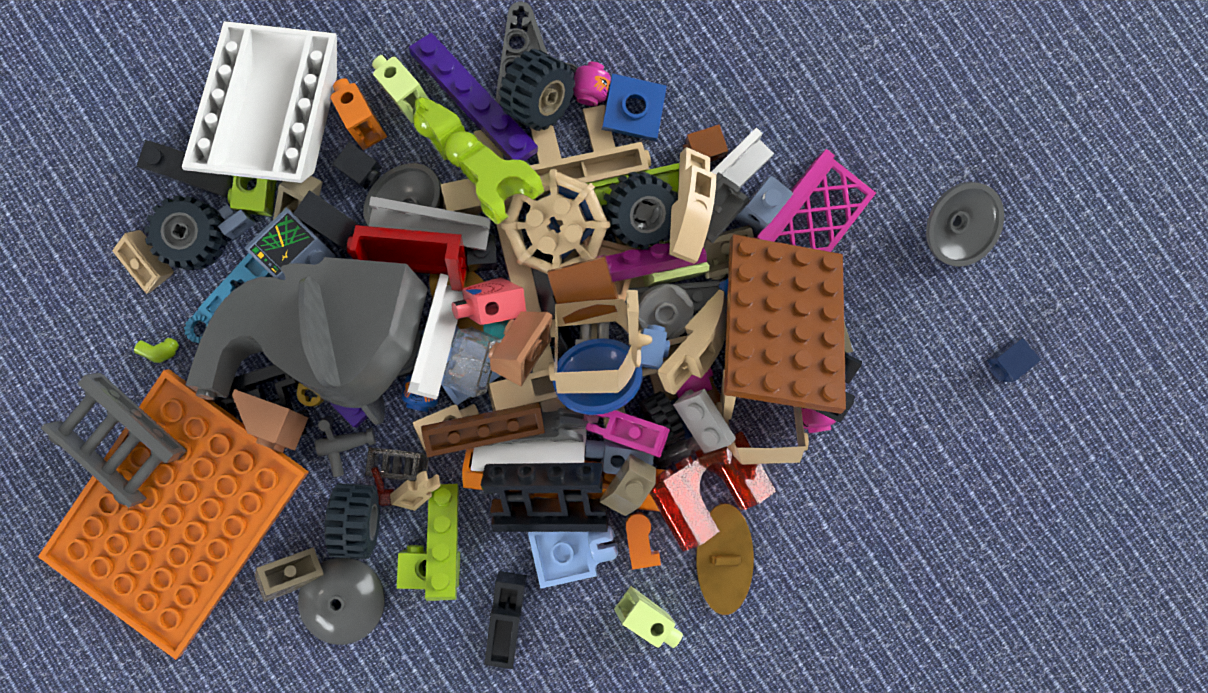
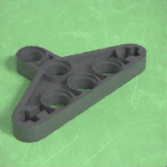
[495,1,578,127]

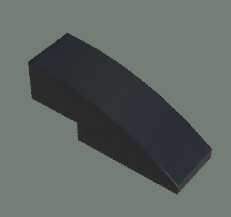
[484,571,527,669]

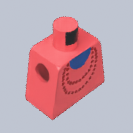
[452,277,526,325]

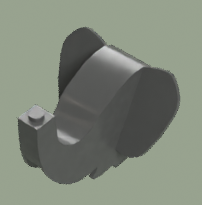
[186,257,428,425]

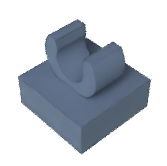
[218,204,256,240]

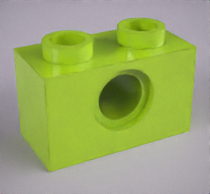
[228,175,277,216]
[397,545,460,589]

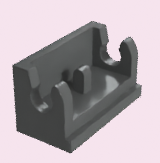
[706,172,750,244]

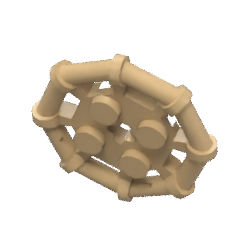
[501,169,610,274]

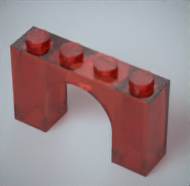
[650,431,777,552]

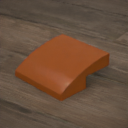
[547,256,619,324]

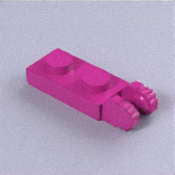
[585,410,670,458]

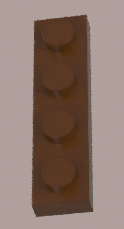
[421,402,545,457]

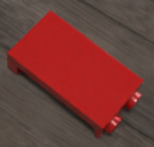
[347,225,468,291]

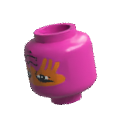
[573,62,611,106]

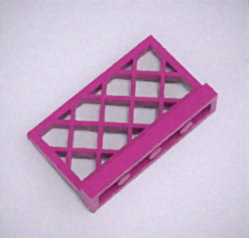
[754,149,876,252]

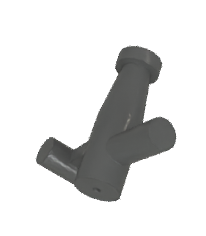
[315,416,376,477]

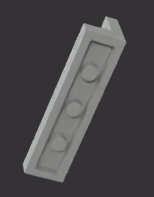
[369,196,491,251]

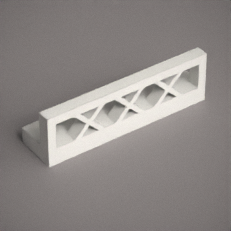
[711,128,774,188]
[408,273,463,399]

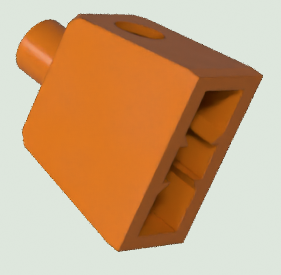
[330,78,387,150]

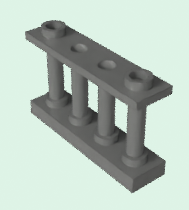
[41,373,187,508]

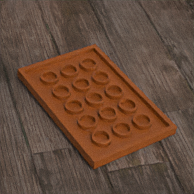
[724,234,846,414]

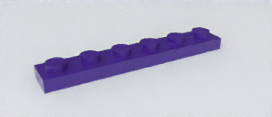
[409,33,538,161]

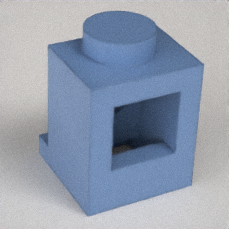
[640,325,670,370]

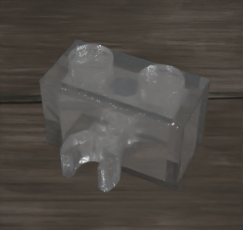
[443,327,502,397]

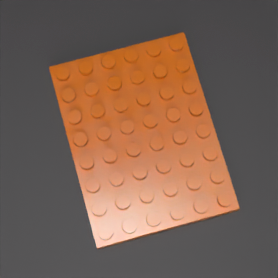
[38,369,309,660]

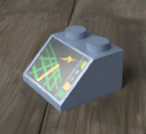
[244,207,336,280]

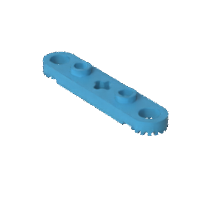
[184,253,271,343]

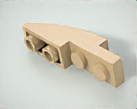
[669,147,716,264]
[658,290,727,394]

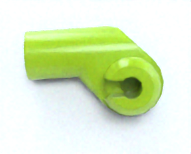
[134,338,179,363]

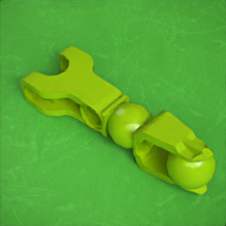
[413,97,544,224]

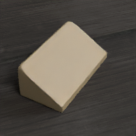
[112,230,174,294]

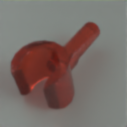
[371,467,394,506]

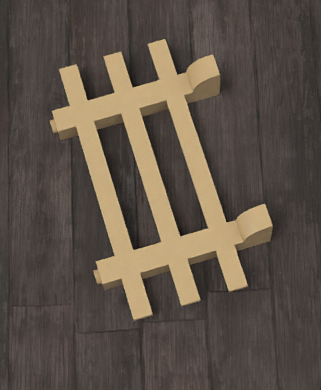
[441,105,688,428]

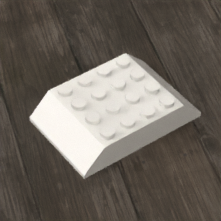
[182,21,337,183]

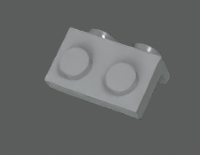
[673,389,736,454]

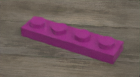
[597,243,707,282]

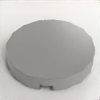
[638,283,694,340]

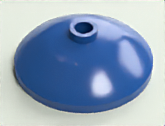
[553,338,643,415]

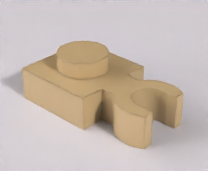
[390,471,440,511]

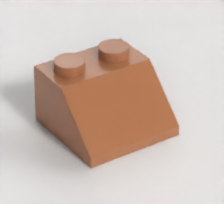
[488,311,552,386]
[232,389,308,453]

